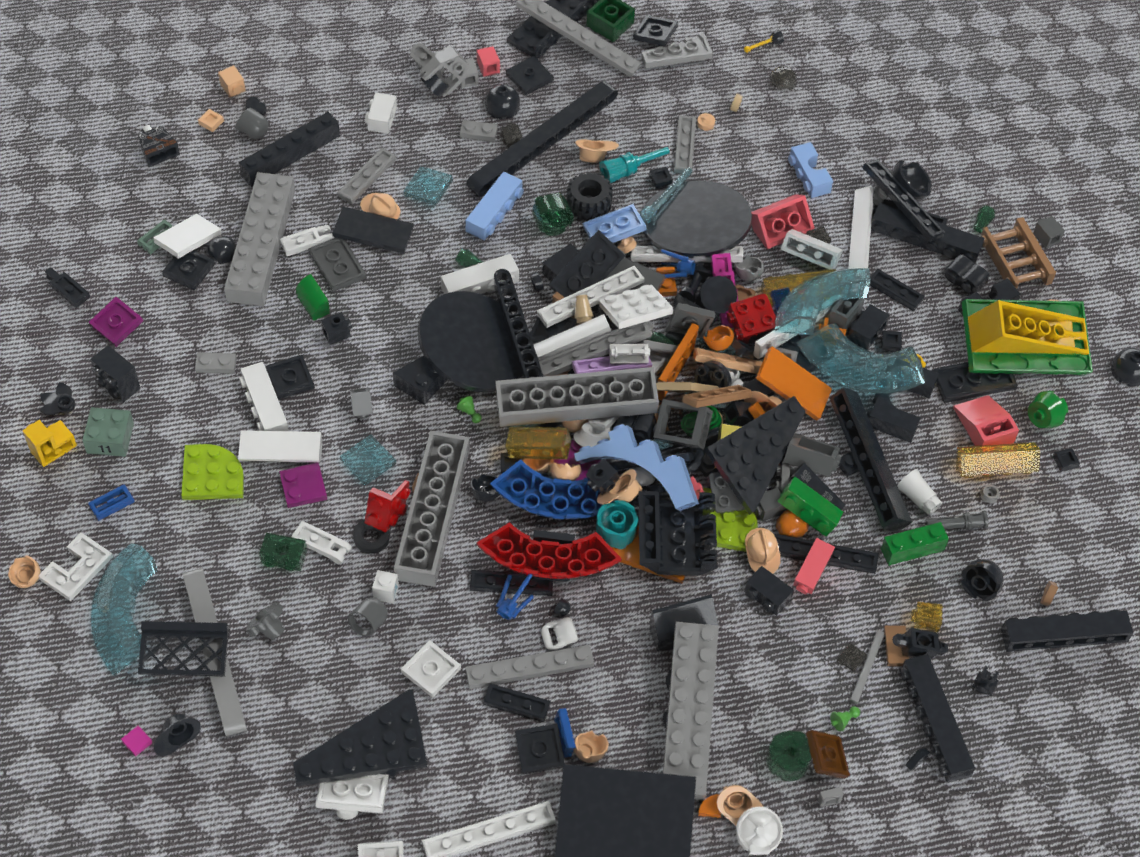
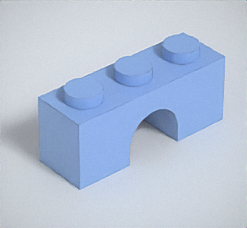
[788,142,833,198]

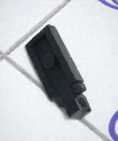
[45,267,90,308]

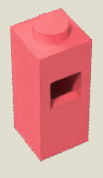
[793,538,835,595]

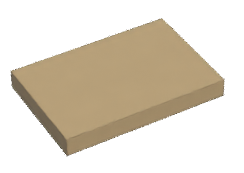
[656,382,719,394]

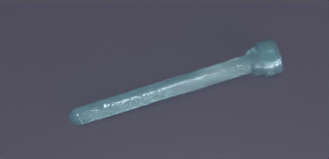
[640,168,693,223]

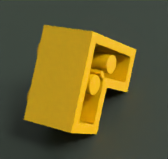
[22,420,77,467]

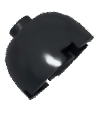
[485,84,520,119]
[1111,348,1140,387]
[961,559,1004,601]

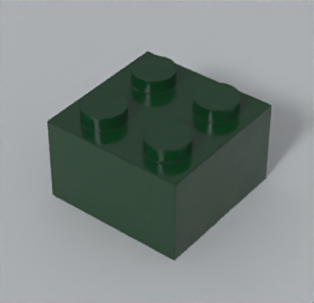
[586,0,635,42]

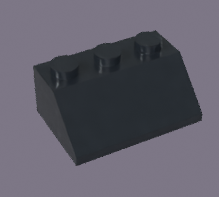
[649,594,718,651]

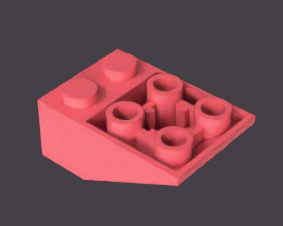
[953,395,1019,454]

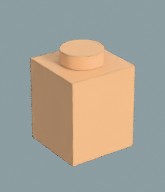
[218,66,246,98]

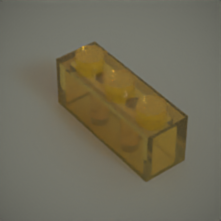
[505,426,571,459]

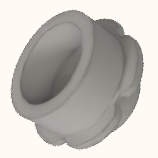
[980,485,1000,504]

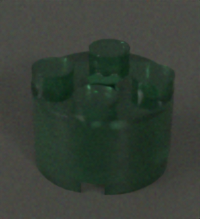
[532,192,574,236]
[766,731,812,782]

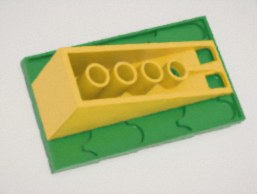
[962,299,1093,375]

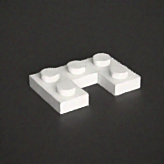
[39,532,113,601]

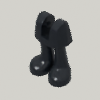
[679,261,713,309]

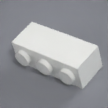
[780,229,843,270]

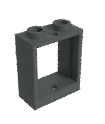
[653,399,713,450]
[784,433,842,477]

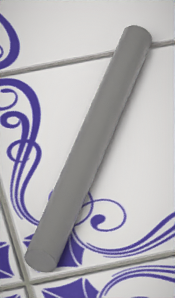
[850,630,885,705]

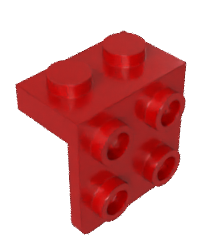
[726,294,779,344]
[364,480,410,532]

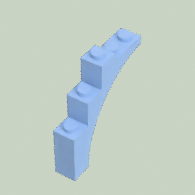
[574,424,699,511]

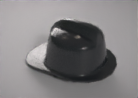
[153,714,201,757]

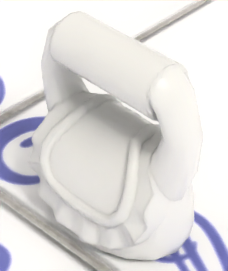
[540,617,578,650]

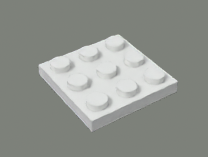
[599,285,673,329]

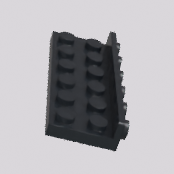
[507,0,600,59]

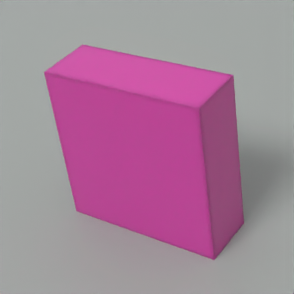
[121,726,153,757]

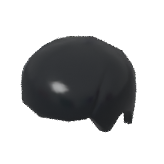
[207,235,236,264]
[470,473,500,502]

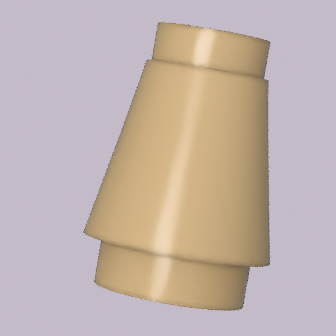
[575,295,594,324]

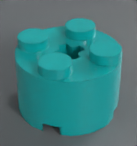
[596,500,638,549]

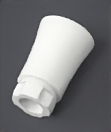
[897,469,942,515]

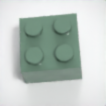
[82,407,134,457]

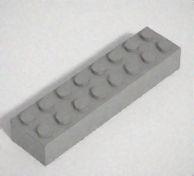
[224,172,295,307]
[496,367,659,427]
[394,431,470,587]
[663,622,719,801]

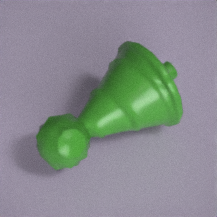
[457,396,482,423]
[830,706,860,732]

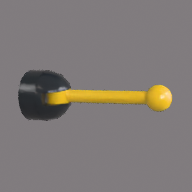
[744,30,784,53]

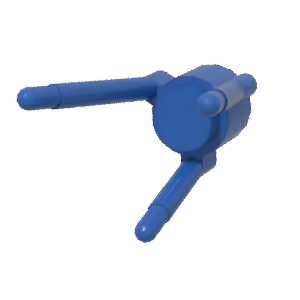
[661,249,695,278]
[496,574,534,620]

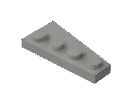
[641,33,713,68]

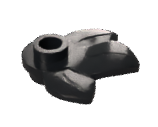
[40,382,76,415]

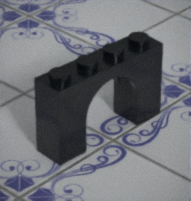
[867,357,939,443]

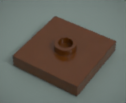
[806,730,850,779]

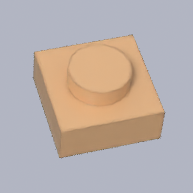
[198,109,224,132]

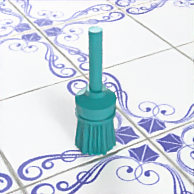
[599,147,670,184]

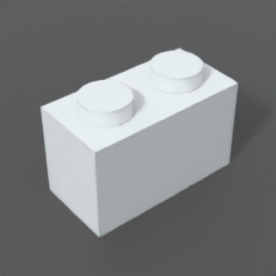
[365,92,397,134]

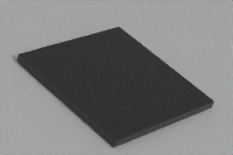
[555,764,696,857]

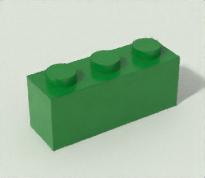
[777,476,843,537]
[881,522,949,566]

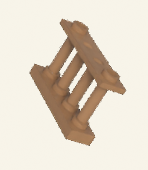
[980,217,1056,289]

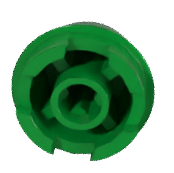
[1028,391,1068,428]

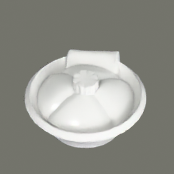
[574,422,611,447]
[736,807,783,855]

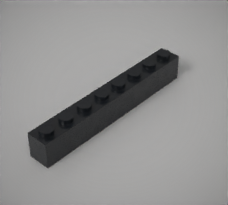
[829,387,912,533]

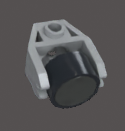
[419,45,469,97]

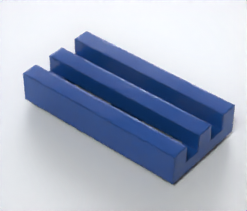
[88,484,135,521]
[554,708,576,758]

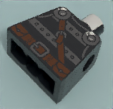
[138,125,180,168]

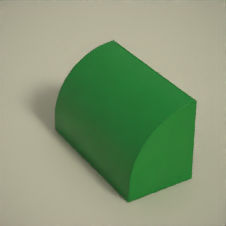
[296,274,330,321]

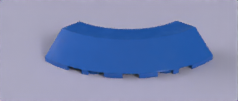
[490,459,615,519]

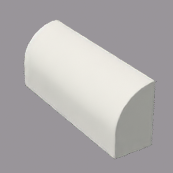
[534,314,611,360]
[238,430,322,462]

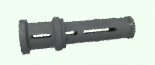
[925,511,988,530]

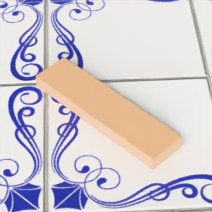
[693,348,762,374]

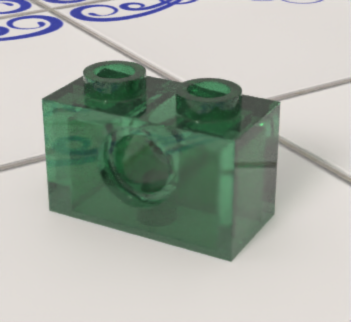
[259,532,308,571]

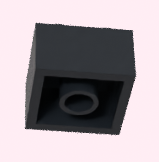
[90,345,141,403]

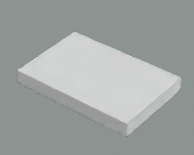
[153,214,222,258]
[316,774,388,813]

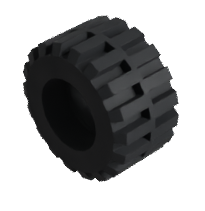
[566,172,613,221]

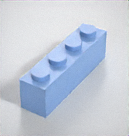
[465,172,524,241]

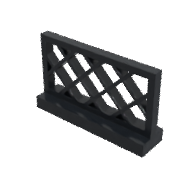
[138,621,230,677]

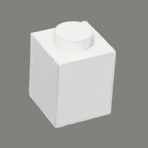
[372,570,399,604]

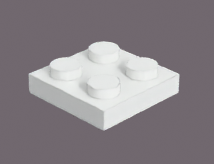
[401,640,461,698]

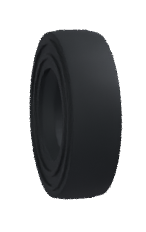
[353,519,390,554]

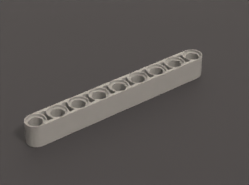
[182,567,247,737]

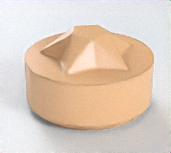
[697,113,715,131]
[617,237,637,254]

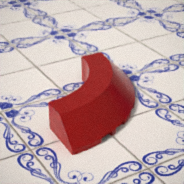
[476,522,622,579]

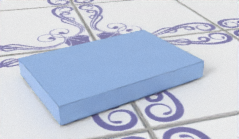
[582,204,647,243]

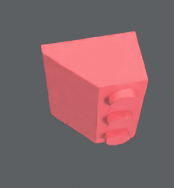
[751,195,815,249]

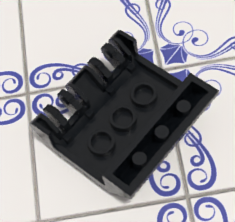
[638,491,718,576]

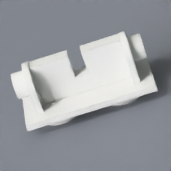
[609,344,650,364]

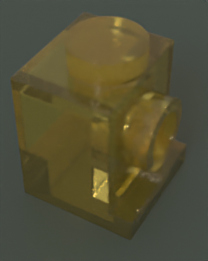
[910,602,943,632]

